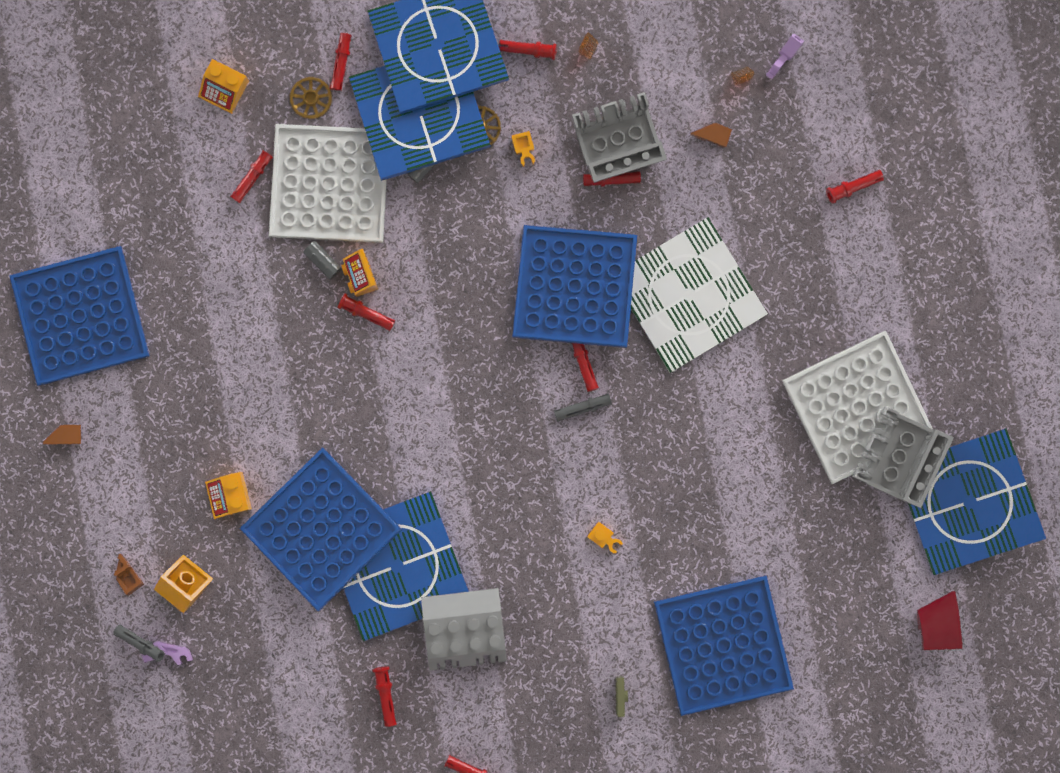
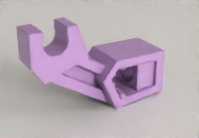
[766,34,804,79]
[141,641,193,665]

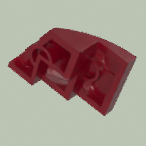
[917,591,963,650]

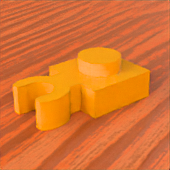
[511,131,535,167]
[587,521,623,554]

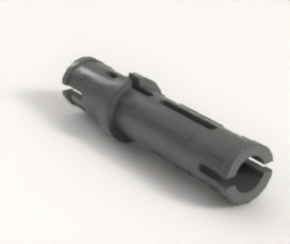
[554,393,612,422]
[113,625,165,662]

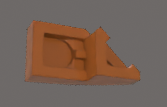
[690,123,732,148]
[42,425,81,445]
[114,554,144,596]

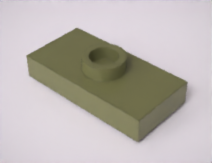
[615,676,628,717]

